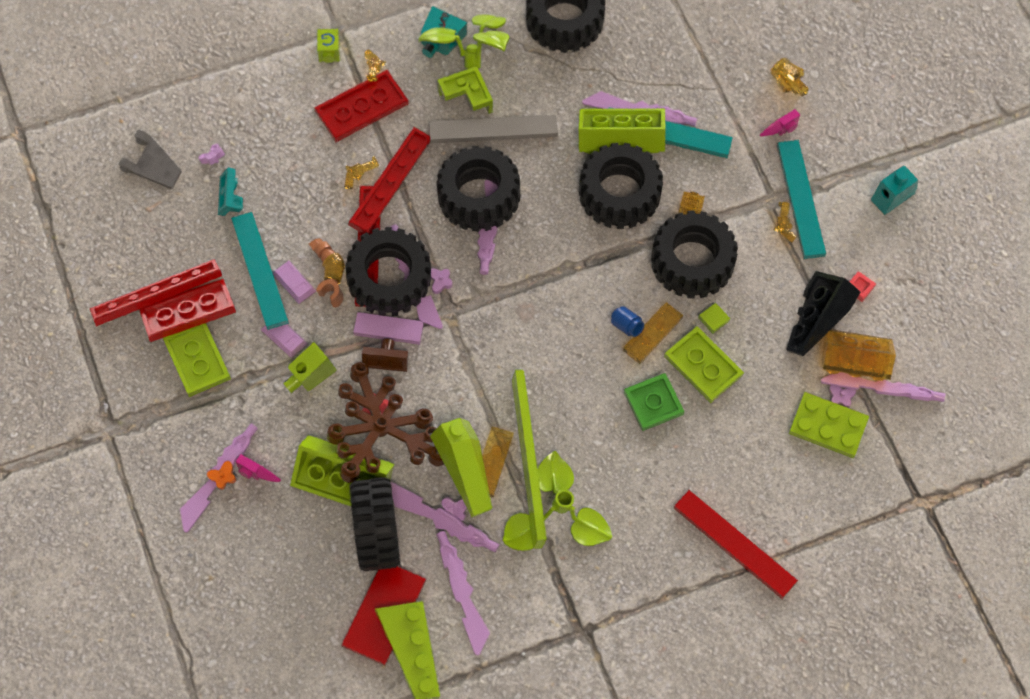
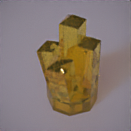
[770,58,809,96]

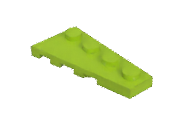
[375,601,440,699]

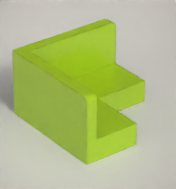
[437,66,493,114]

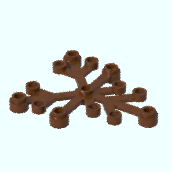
[326,362,444,483]

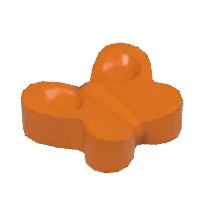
[207,461,236,490]

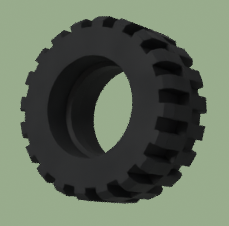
[526,0,605,53]
[579,143,663,229]
[436,146,521,232]
[651,211,738,299]
[346,227,431,316]
[350,477,401,572]

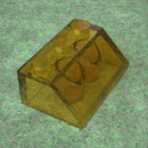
[822,330,896,381]

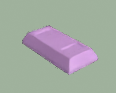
[272,261,316,304]
[261,324,308,359]

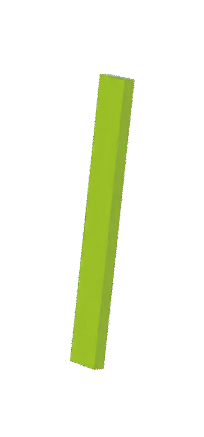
[512,370,547,549]

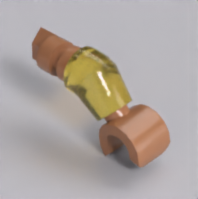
[309,238,345,308]

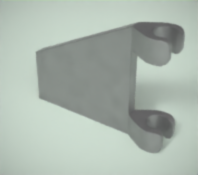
[119,130,181,189]

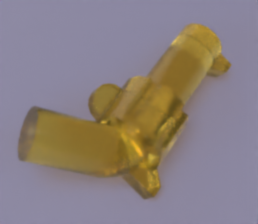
[364,49,386,81]
[344,156,379,189]
[774,202,798,243]

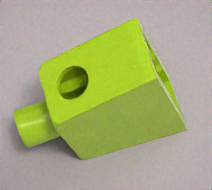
[283,342,337,394]

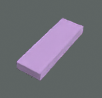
[353,312,424,345]

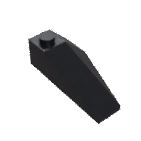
[786,271,861,356]

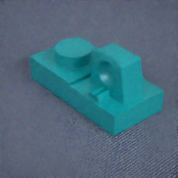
[218,167,243,216]

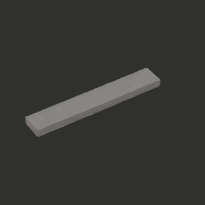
[429,115,558,143]

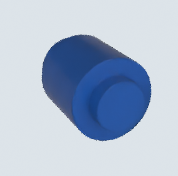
[611,306,644,337]

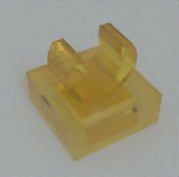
[679,191,705,215]

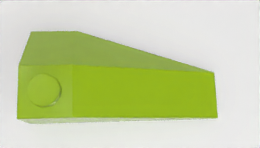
[430,418,493,517]

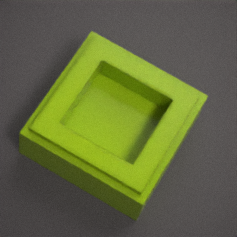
[698,303,730,334]

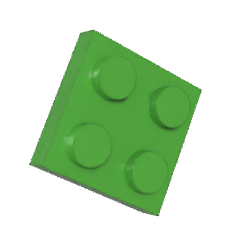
[624,373,685,431]

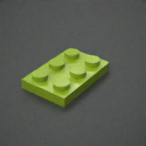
[163,323,231,397]
[664,326,744,403]
[789,392,869,459]

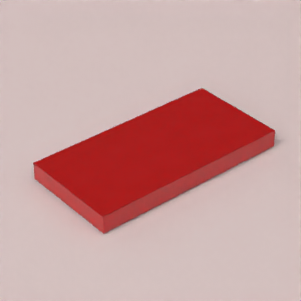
[314,70,409,142]
[139,278,236,342]
[342,567,426,666]

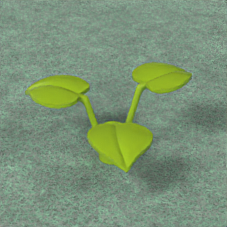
[418,14,509,69]
[502,451,612,551]

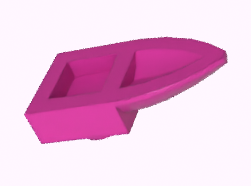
[760,109,800,136]
[236,454,281,482]

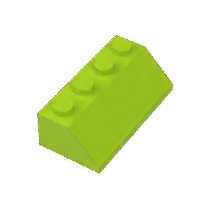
[579,108,666,154]
[290,435,395,506]

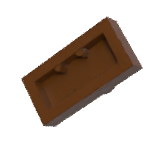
[362,338,408,372]

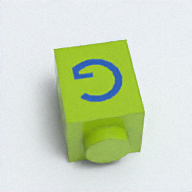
[317,29,340,63]

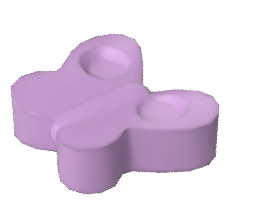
[198,144,225,165]
[431,268,452,294]
[829,385,856,408]
[442,497,467,521]

